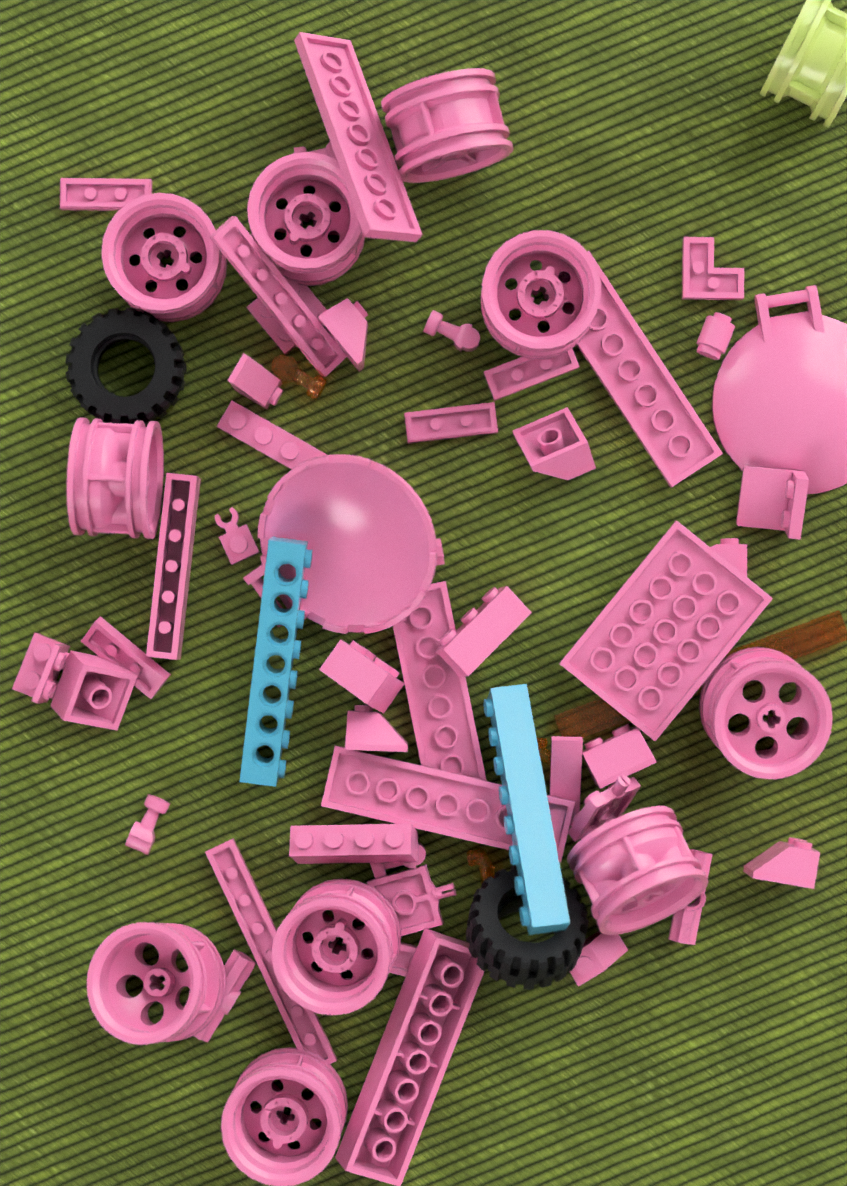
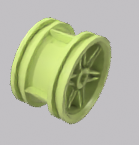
[760,0,847,128]

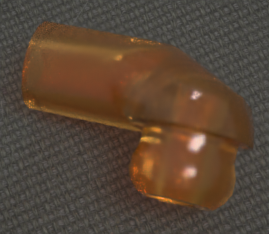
[467,848,495,885]

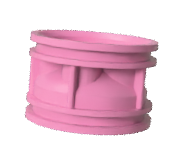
[67,418,164,539]
[699,647,833,779]
[567,806,708,935]
[87,922,226,1045]

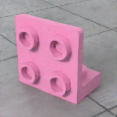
[736,466,809,540]
[12,633,70,704]

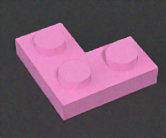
[682,237,744,300]

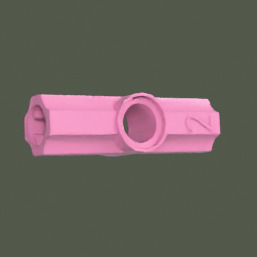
[668,849,712,945]
[194,949,256,1043]

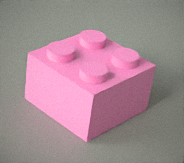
[319,639,405,713]

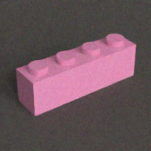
[289,824,418,864]

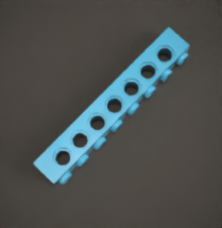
[239,536,313,787]

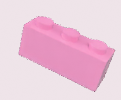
[436,586,532,677]

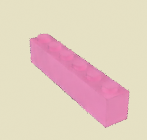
[146,473,201,660]

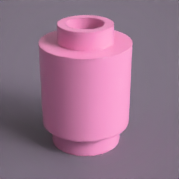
[696,312,735,360]

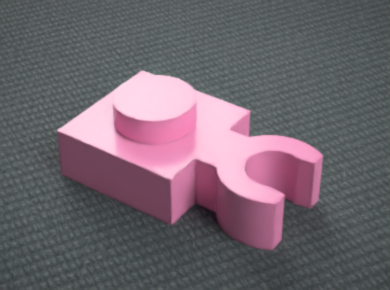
[215,507,259,565]

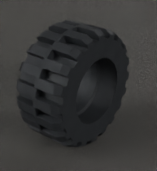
[65,307,187,426]
[466,866,588,989]

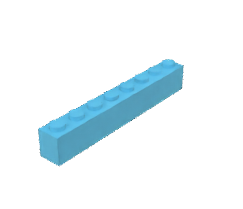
[484,684,570,935]

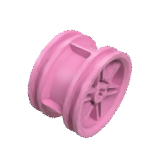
[381,68,513,183]
[247,152,365,286]
[101,193,227,322]
[481,230,601,359]
[271,878,401,1015]
[221,1047,348,1186]

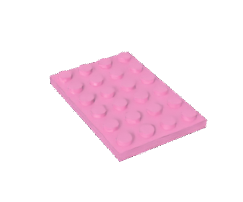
[559,520,773,741]

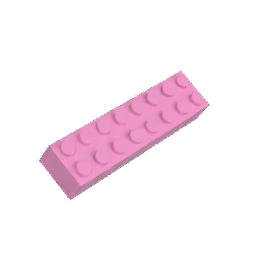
[335,928,484,1186]

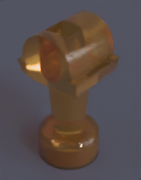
[272,355,328,401]

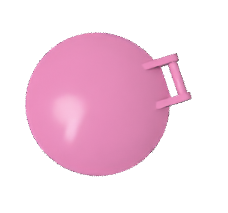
[712,285,847,495]
[243,454,437,634]

